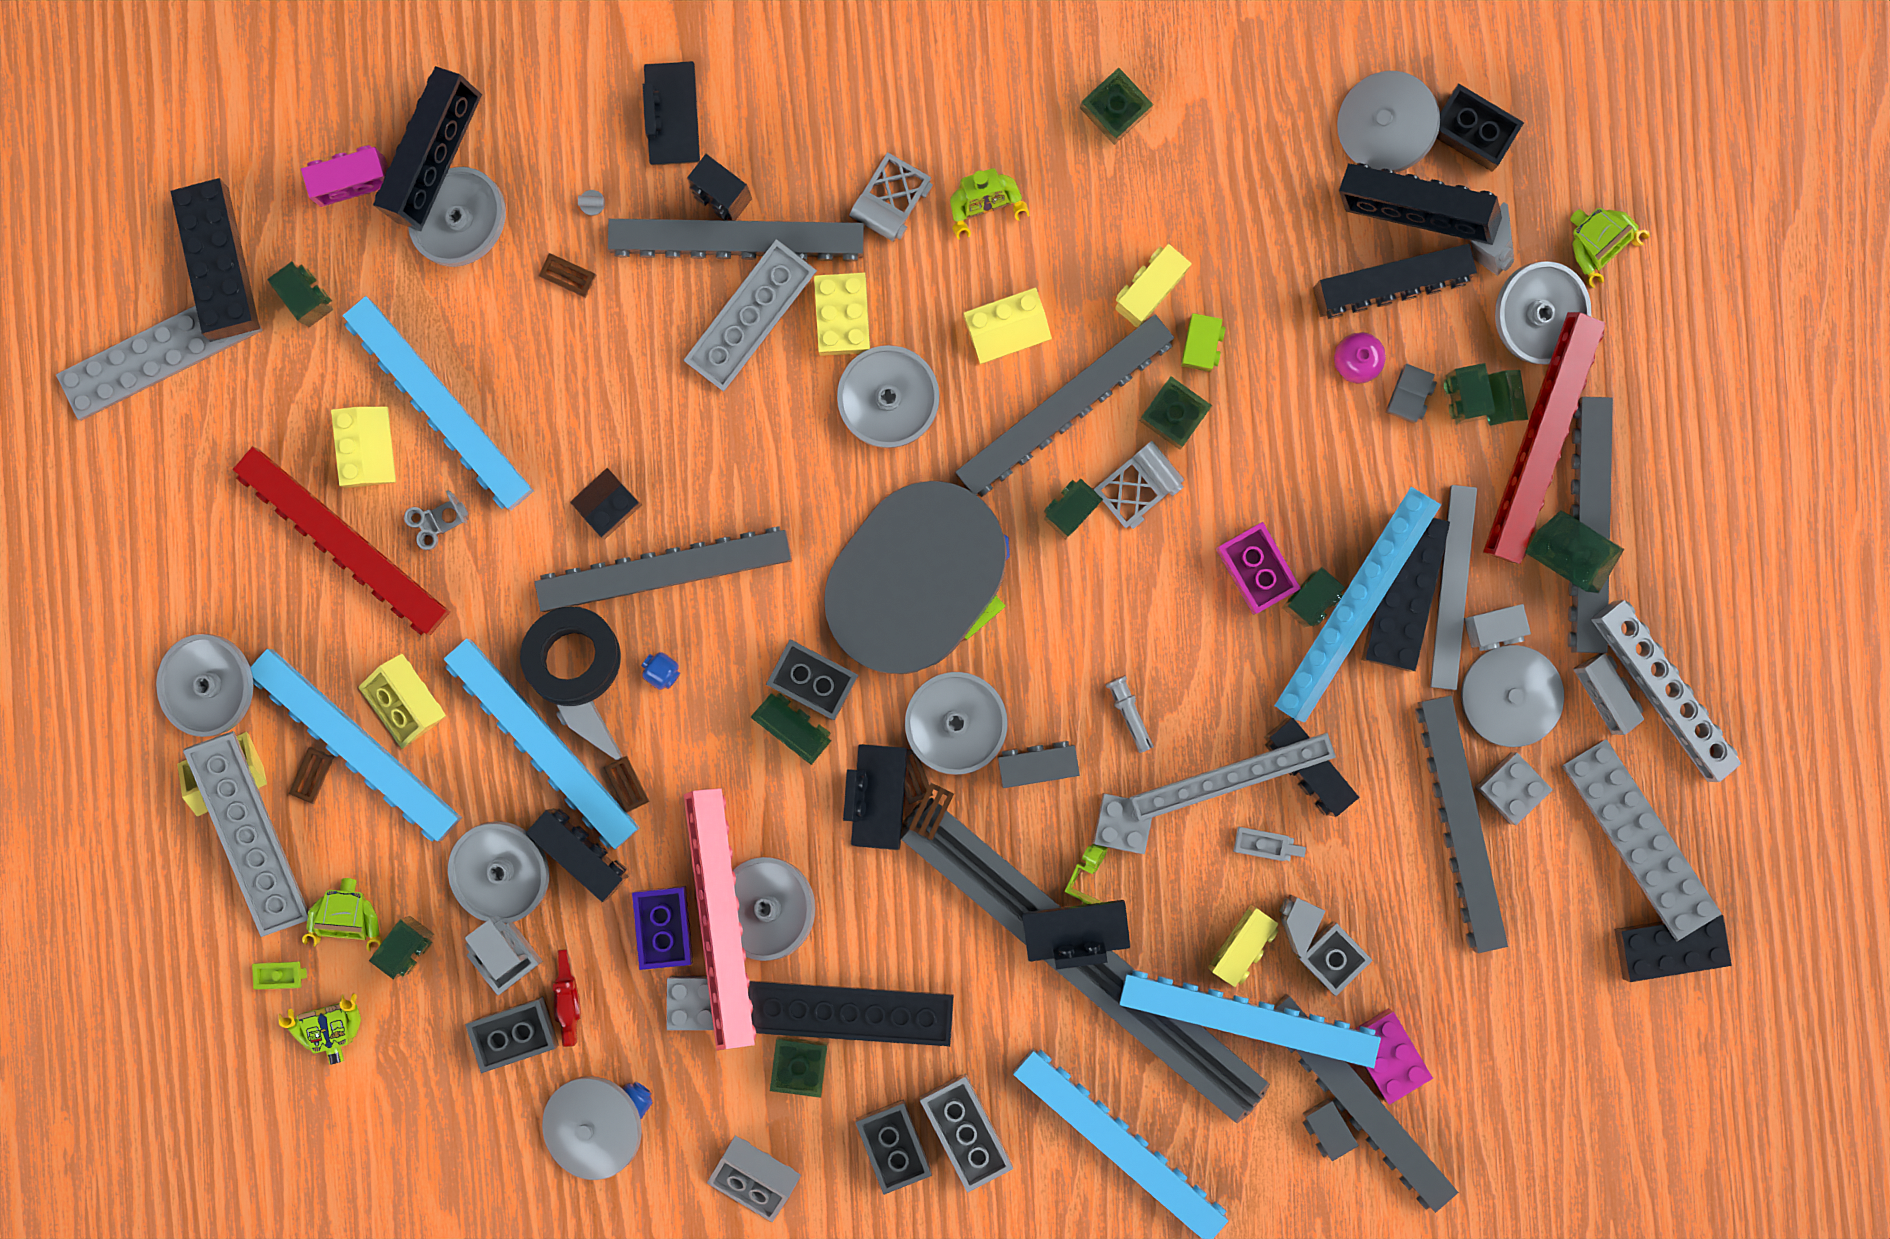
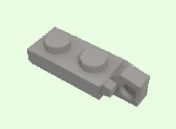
[1233,827,1306,861]

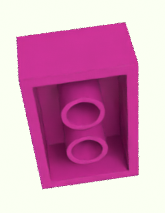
[301,145,388,207]
[1216,522,1301,615]
[1355,1008,1433,1105]

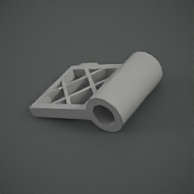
[849,152,933,242]
[1093,441,1185,529]

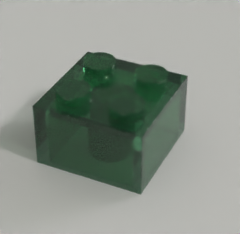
[1080,68,1154,145]
[267,261,333,327]
[1444,363,1496,425]
[1139,376,1212,450]
[1044,478,1103,540]
[1282,567,1345,628]
[369,916,434,980]
[770,1036,829,1098]

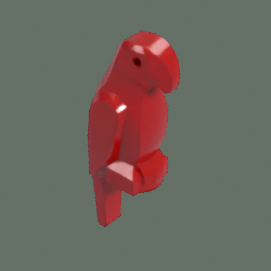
[552,949,581,1047]

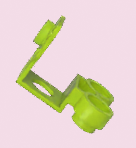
[1065,844,1108,905]

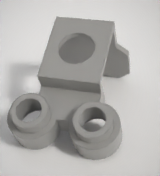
[404,490,469,550]

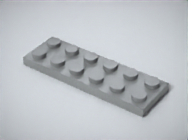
[683,239,817,392]

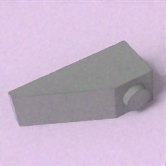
[556,701,623,760]

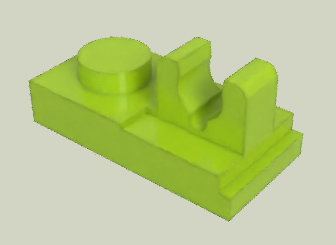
[252,961,307,990]

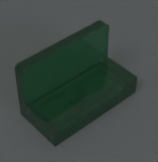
[1481,370,1528,426]

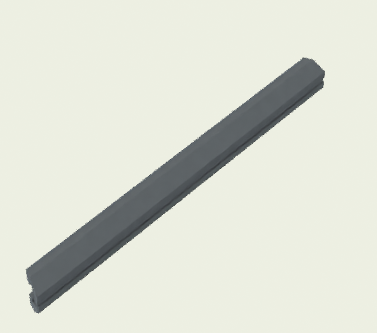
[901,797,1270,1123]

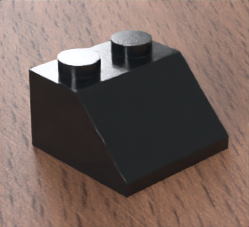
[570,468,642,539]

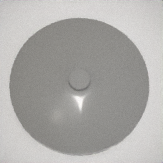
[1337,71,1440,172]
[408,167,506,267]
[1495,262,1591,364]
[837,345,939,448]
[156,634,253,737]
[1461,645,1564,747]
[905,672,1007,774]
[448,821,549,924]
[733,857,815,961]
[542,1076,642,1180]

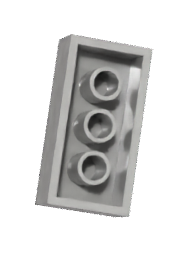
[920,1073,1013,1193]

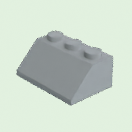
[1573,653,1644,735]
[707,1135,801,1223]

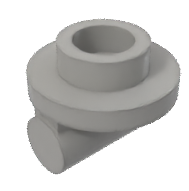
[578,190,605,216]

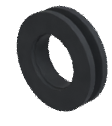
[520,607,621,706]

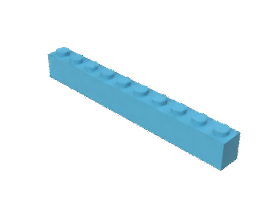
[342,296,534,511]
[1274,487,1441,722]
[444,638,640,849]
[250,649,462,842]
[1119,970,1381,1068]
[1013,1048,1229,1239]

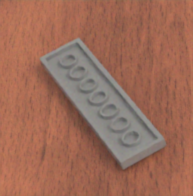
[56,306,263,421]
[183,731,308,937]
[1562,739,1722,941]

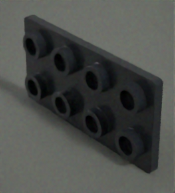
[642,61,700,165]
[843,744,907,850]
[1022,900,1130,970]

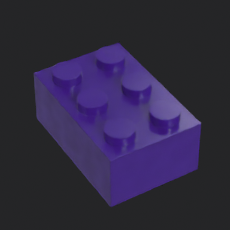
[632,886,694,970]

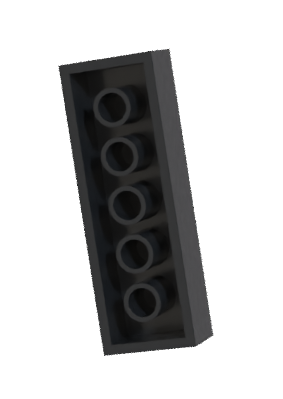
[373,66,482,231]
[1339,163,1502,245]
[170,178,260,342]
[1313,243,1477,319]
[1361,518,1450,672]

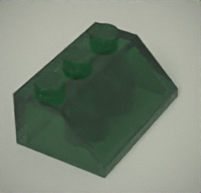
[1525,510,1624,593]
[751,692,833,765]

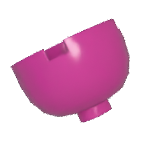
[1334,332,1386,384]

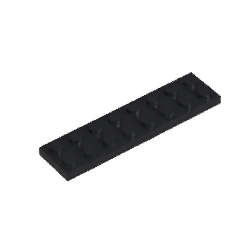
[748,980,954,1047]

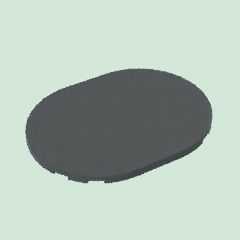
[824,481,1007,674]

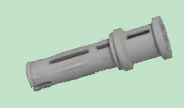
[1105,675,1154,753]

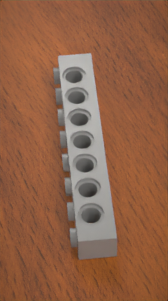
[1591,600,1742,782]

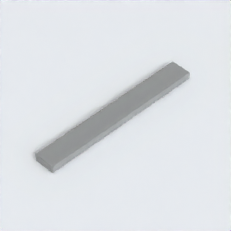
[1430,485,1477,690]
[1130,732,1336,822]

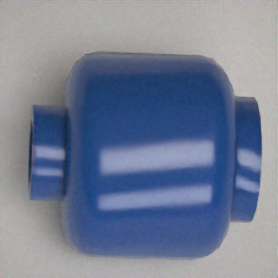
[641,652,680,690]
[622,1082,652,1120]

